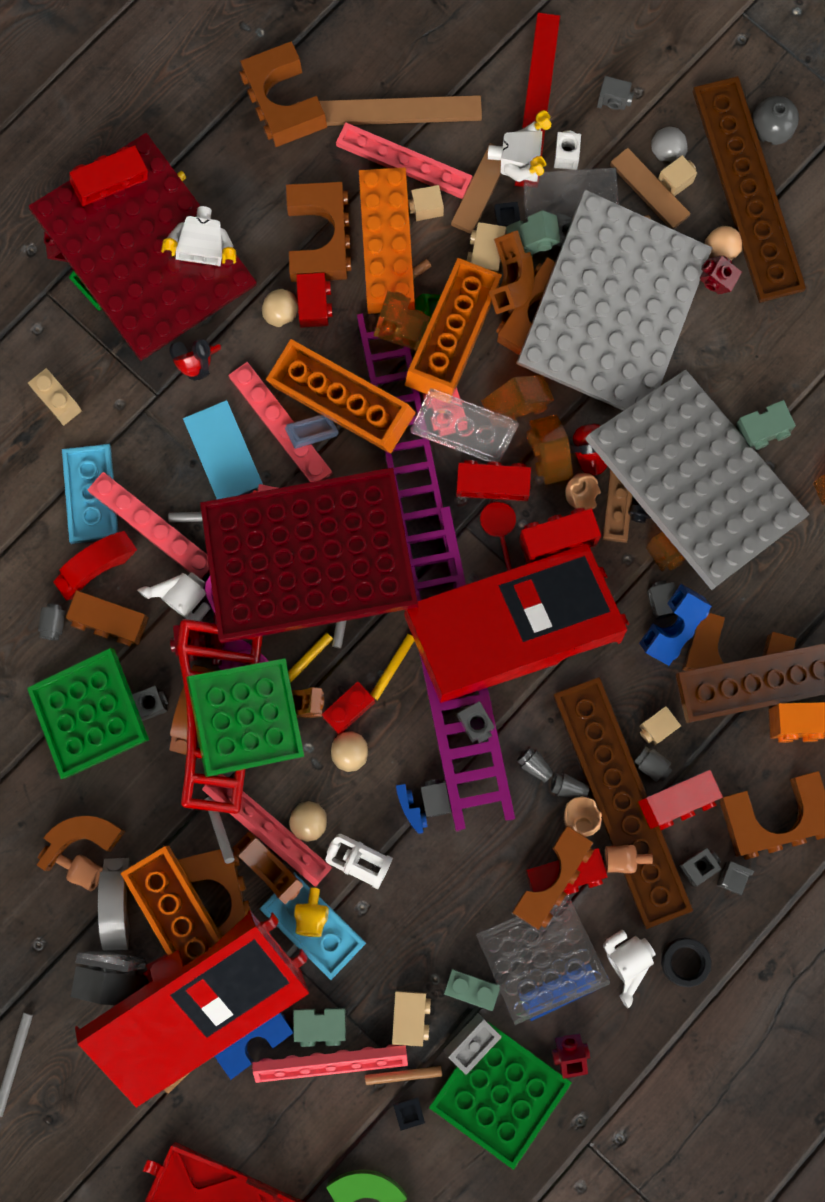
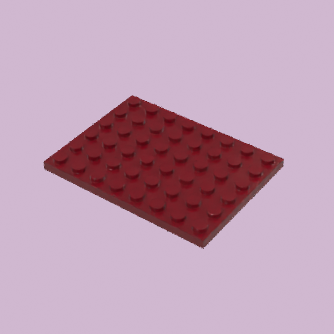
[28,133,257,361]
[200,468,418,643]

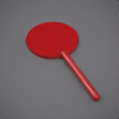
[480,502,516,571]

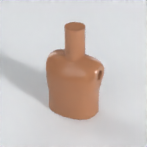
[605,845,653,873]
[56,854,103,891]

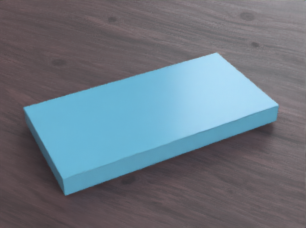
[183,400,263,499]
[62,444,118,544]
[260,872,366,980]

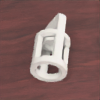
[325,834,393,889]

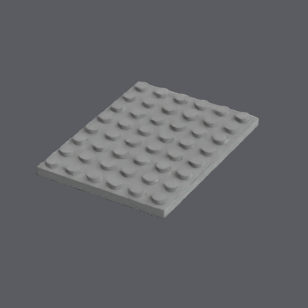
[516,190,712,411]
[585,370,810,590]

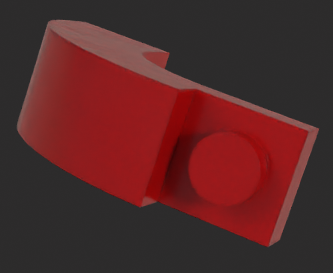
[53,531,137,601]

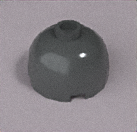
[752,96,799,145]

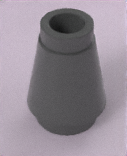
[517,747,554,783]
[550,772,589,798]

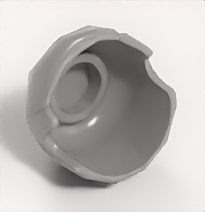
[651,127,688,163]

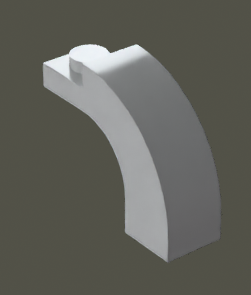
[98,858,131,950]

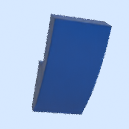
[396,784,427,834]

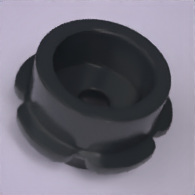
[628,505,651,523]

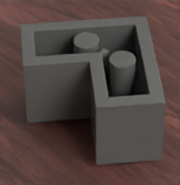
[71,962,147,1005]

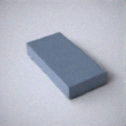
[285,415,339,449]

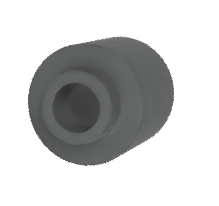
[38,604,66,640]
[634,746,672,782]

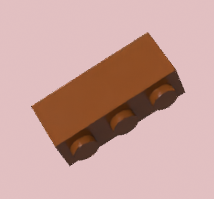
[66,591,149,647]

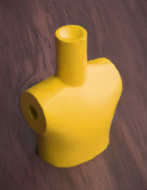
[294,888,329,937]

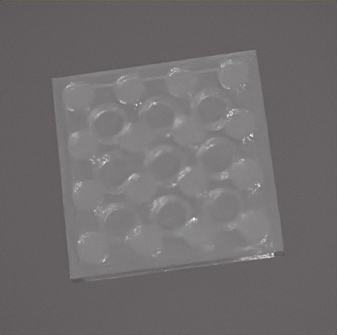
[476,895,610,1025]

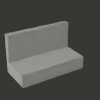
[443,1013,501,1075]

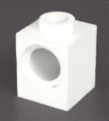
[554,131,581,170]

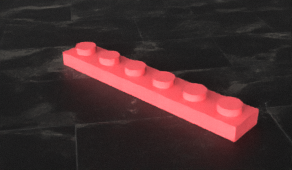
[336,123,473,199]
[228,362,333,482]
[87,472,209,579]
[202,774,333,887]
[252,1044,408,1083]

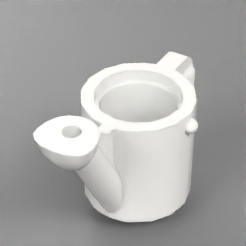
[137,572,210,621]
[603,930,655,1008]

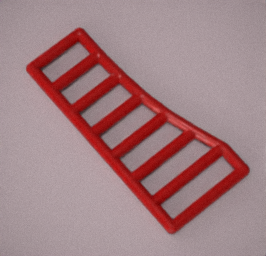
[177,619,263,814]

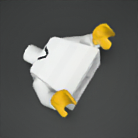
[488,110,551,182]
[161,206,236,266]

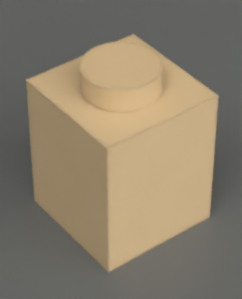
[658,155,697,197]
[408,185,444,221]
[639,706,681,746]

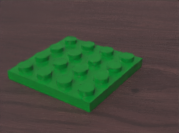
[27,648,149,779]
[186,658,304,777]
[429,1021,572,1170]

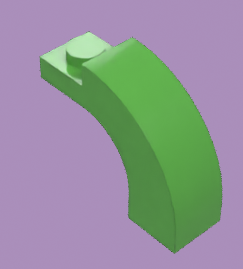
[326,1170,407,1202]

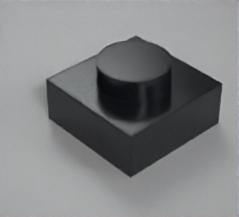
[494,201,521,227]
[393,1097,425,1131]

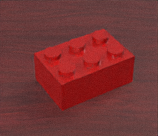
[519,507,601,564]

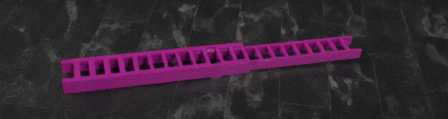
[357,306,515,832]

